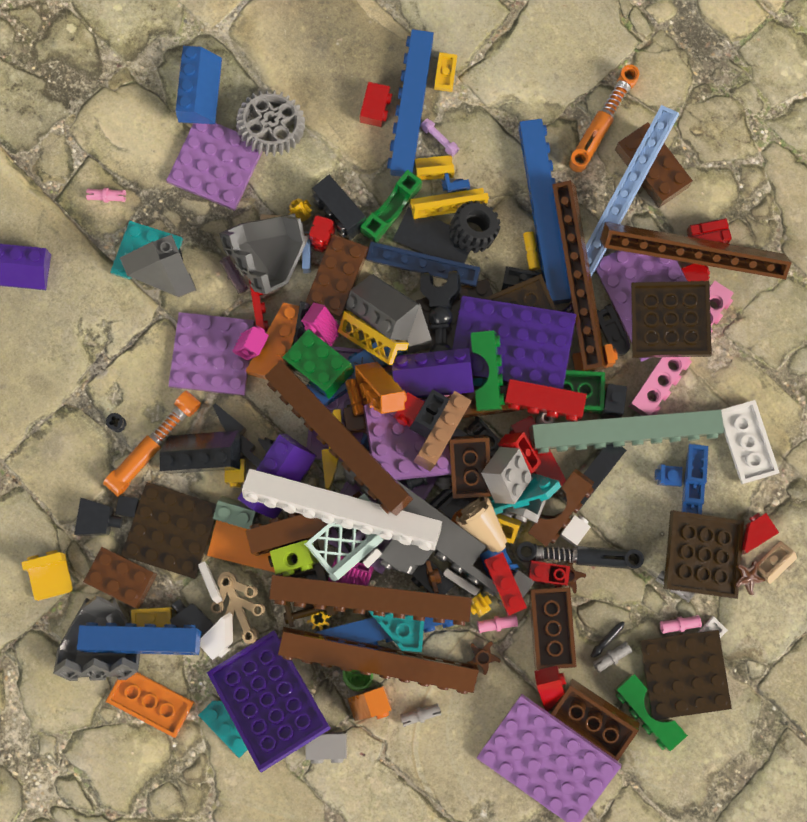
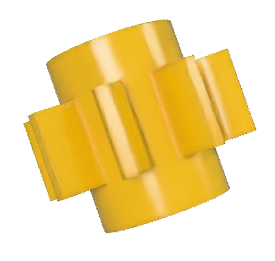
[289,198,312,222]
[471,593,492,617]
[307,612,331,630]

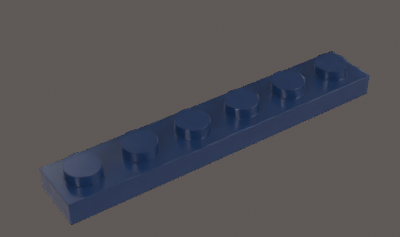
[366,242,481,287]

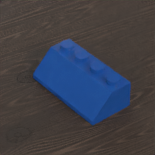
[175,46,222,124]

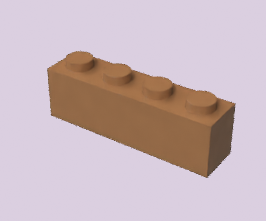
[413,391,472,472]

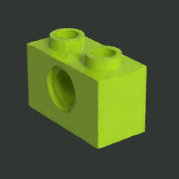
[270,540,318,577]

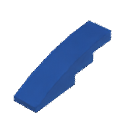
[681,444,708,515]

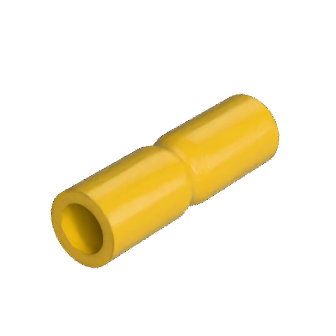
[523,231,540,271]

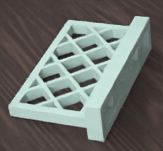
[305,494,384,582]

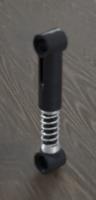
[516,541,644,570]

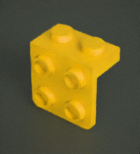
[21,550,73,601]

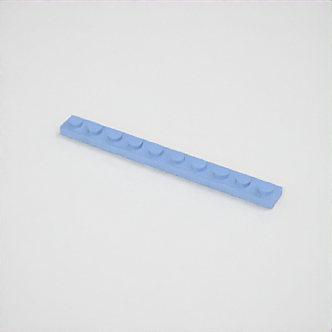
[586,105,679,277]

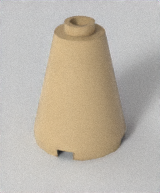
[456,497,507,553]

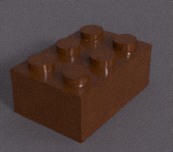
[449,434,492,498]
[83,547,157,609]

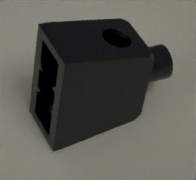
[600,384,627,419]
[74,498,123,536]
[170,599,215,638]

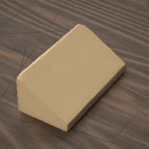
[757,541,797,584]

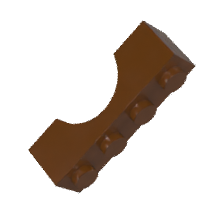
[528,468,594,547]

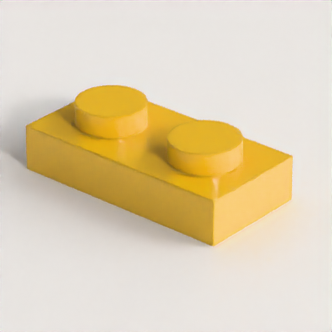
[434,52,457,92]
[131,607,172,627]

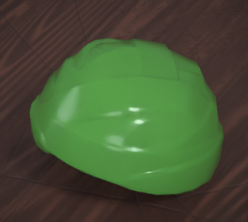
[342,670,373,692]

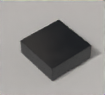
[115,495,139,518]

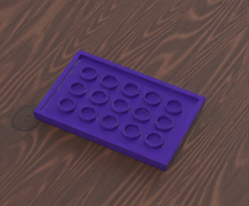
[452,296,576,389]
[207,630,331,773]

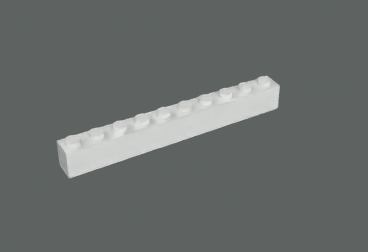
[242,469,442,551]

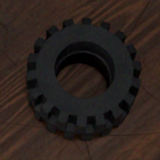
[449,201,501,253]

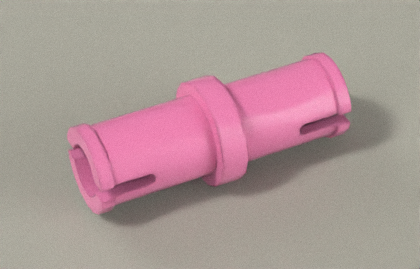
[86,188,126,203]
[477,614,518,633]
[660,615,702,634]

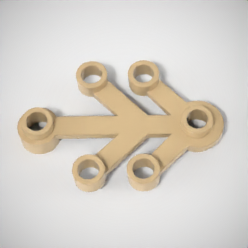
[211,572,265,644]

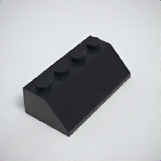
[159,430,240,474]

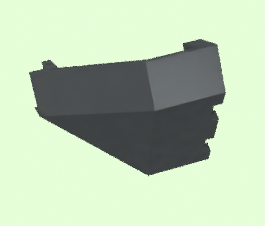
[219,214,309,294]
[120,234,197,297]
[53,596,140,681]

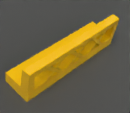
[410,188,489,219]
[338,311,409,365]

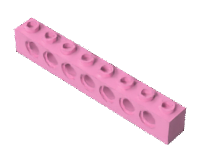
[628,281,734,416]

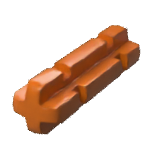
[345,379,364,416]

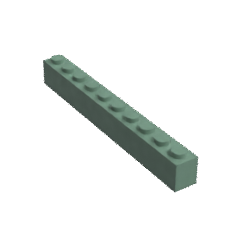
[529,410,724,454]

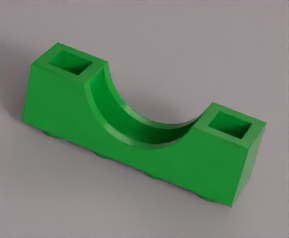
[361,170,422,243]
[471,331,505,412]
[614,674,688,751]

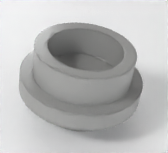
[435,476,452,489]

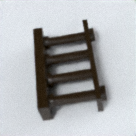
[268,539,338,627]

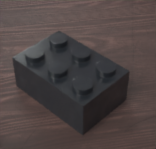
[312,174,366,240]

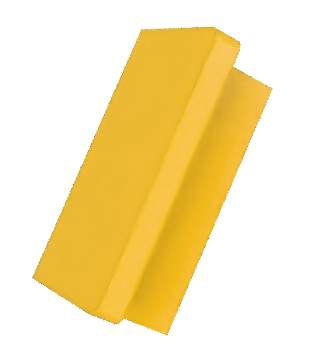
[415,155,454,181]

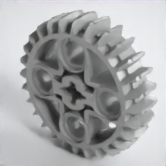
[236,90,305,157]

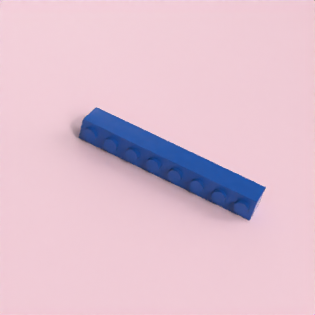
[387,29,434,177]
[314,617,454,645]

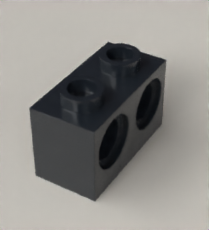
[409,389,450,438]

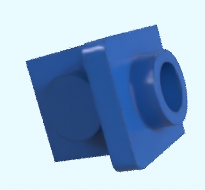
[441,173,470,193]
[654,464,683,487]

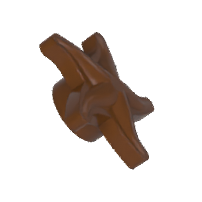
[426,560,442,594]
[555,561,586,594]
[734,561,765,595]
[467,641,501,675]

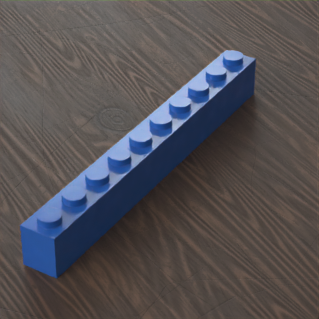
[518,119,572,305]

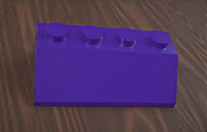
[0,244,51,291]
[392,348,474,398]
[237,434,317,519]

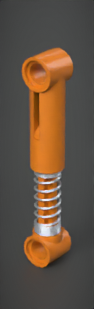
[569,65,640,172]
[103,390,201,497]

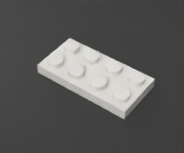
[721,400,779,484]

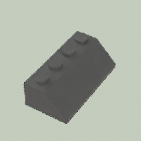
[345,274,420,341]

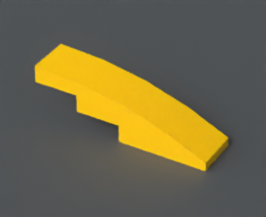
[321,409,342,491]

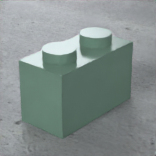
[213,496,258,529]

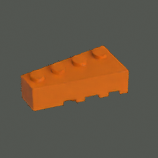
[246,302,299,380]
[355,362,407,414]
[347,685,392,721]

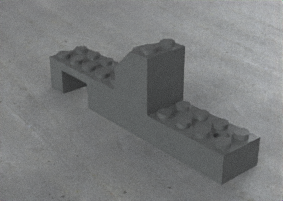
[343,469,534,607]

